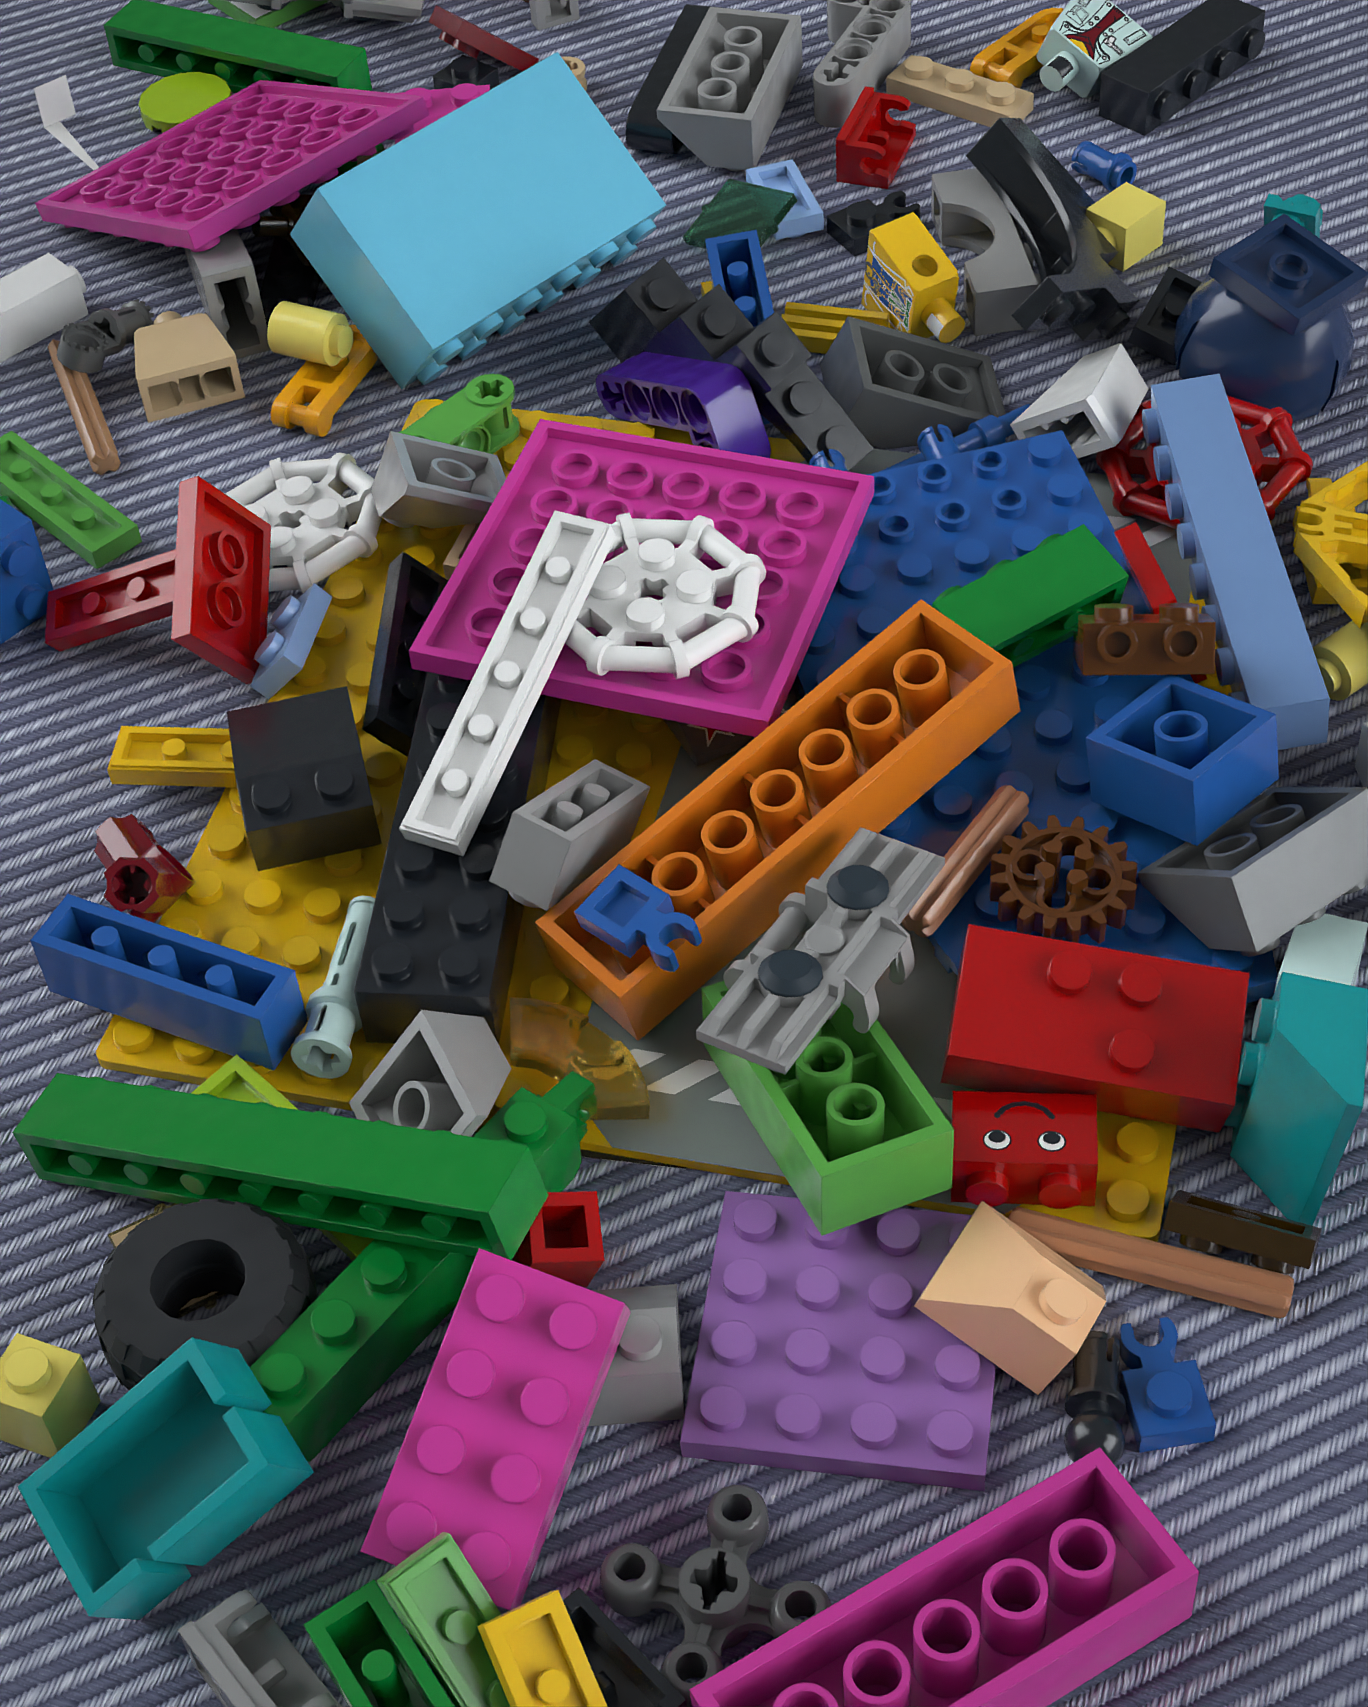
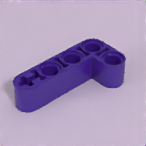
[596,352,771,458]

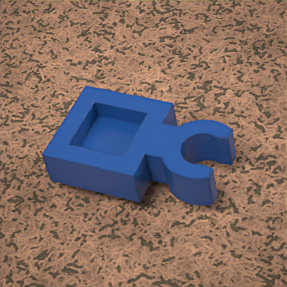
[574,864,702,972]
[1119,1317,1216,1453]

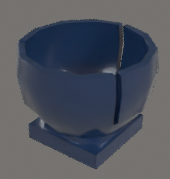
[1174,214,1368,422]

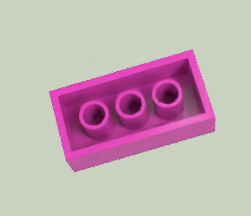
[360,1248,631,1610]

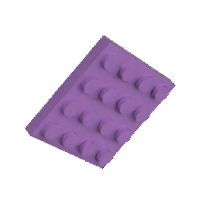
[680,1191,997,1491]

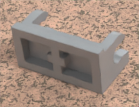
[178,1590,343,1707]

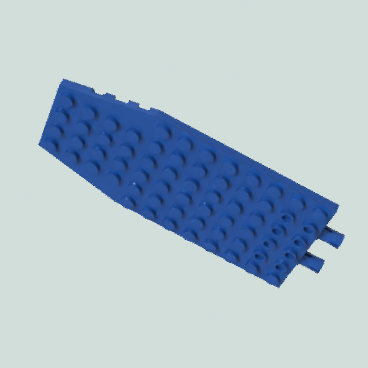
[794,424,1277,1003]

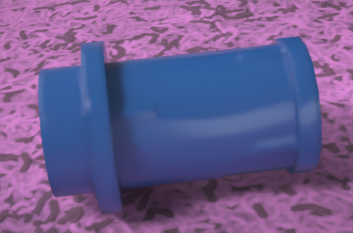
[1071,141,1137,192]

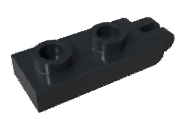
[260,237,321,328]

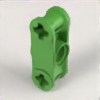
[398,374,520,454]

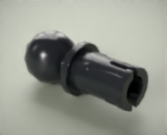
[1064,1331,1126,1465]

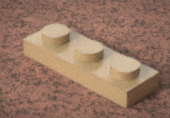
[886,55,1034,127]

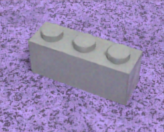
[489,759,650,911]

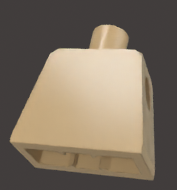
[134,311,245,423]

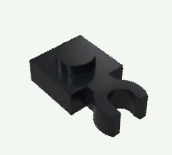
[827,191,920,257]

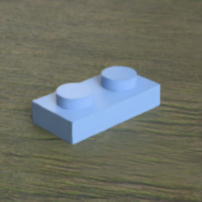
[746,159,824,240]
[250,583,332,700]

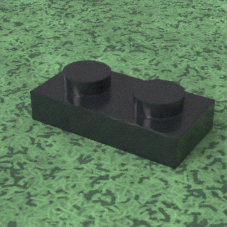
[1127,266,1202,365]

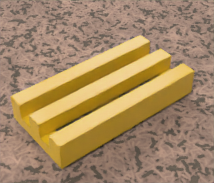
[781,302,889,354]

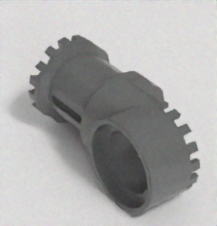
[56,299,154,373]

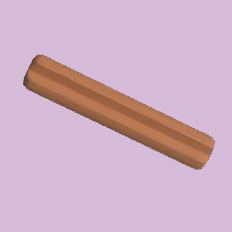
[901,785,1029,938]

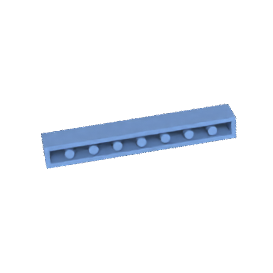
[1142,374,1330,750]

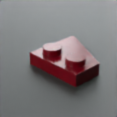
[429,5,539,72]

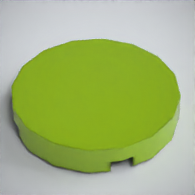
[138,72,232,133]

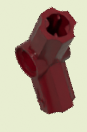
[94,814,195,923]

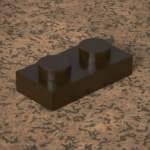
[1163,1190,1322,1274]

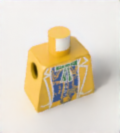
[861,212,965,343]

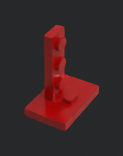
[45,476,271,684]

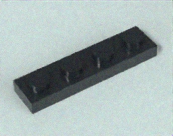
[362,552,449,757]

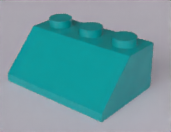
[1224,972,1368,1226]

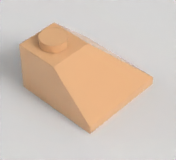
[914,1201,1106,1395]

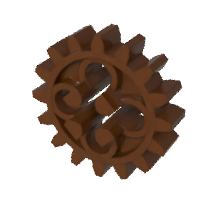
[989,815,1137,944]

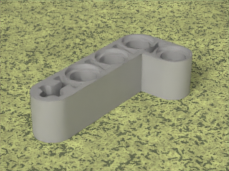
[813,0,911,128]

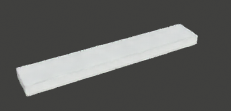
[399,510,616,856]

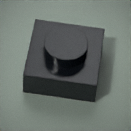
[433,55,500,90]

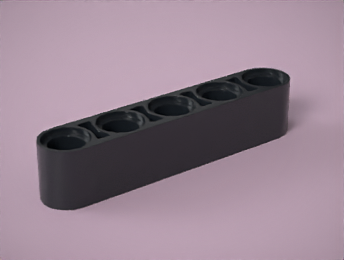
[625,4,731,154]

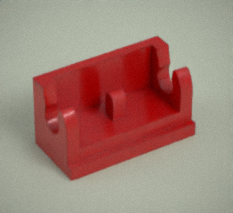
[835,86,916,189]

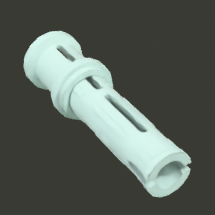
[291,896,375,1079]

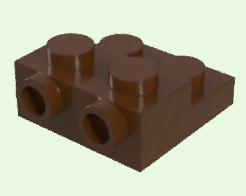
[1073,603,1216,675]

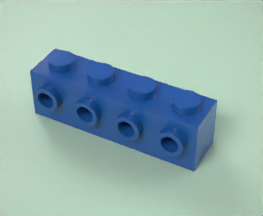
[30,894,308,1070]

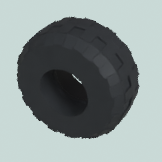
[92,1199,318,1391]

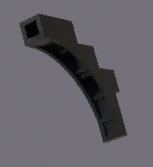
[966,118,1140,341]
[589,257,874,471]

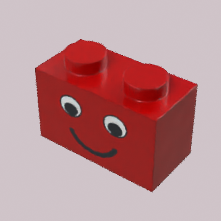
[951,1091,1098,1209]

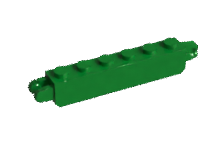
[250,1071,597,1462]

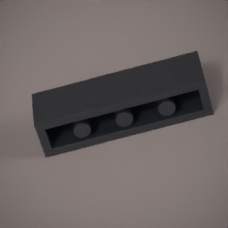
[1099,0,1265,136]

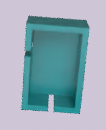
[17,1337,314,1620]

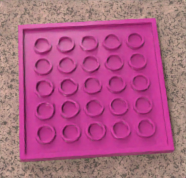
[35,80,429,252]
[409,419,874,737]

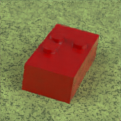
[940,924,1250,1133]

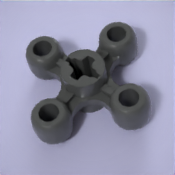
[600,1485,832,1707]

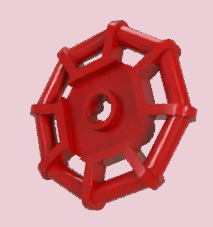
[1096,395,1313,530]

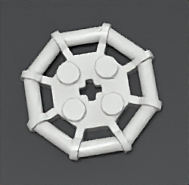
[224,452,382,593]
[565,513,766,679]

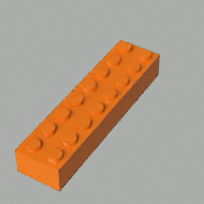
[535,599,1021,1041]

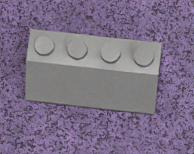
[657,7,803,172]

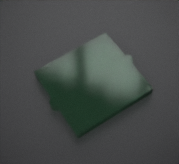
[683,179,797,249]

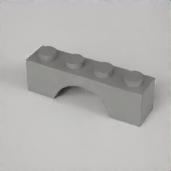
[931,168,1041,336]

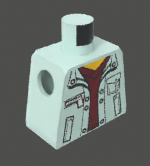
[1036,0,1153,98]

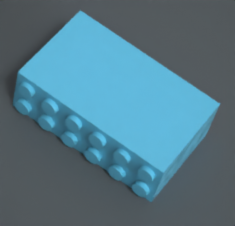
[290,52,666,389]

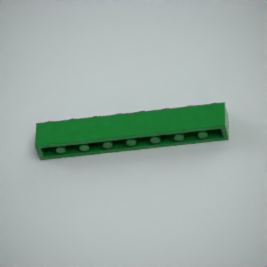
[12,1073,549,1260]

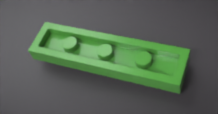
[0,430,142,569]

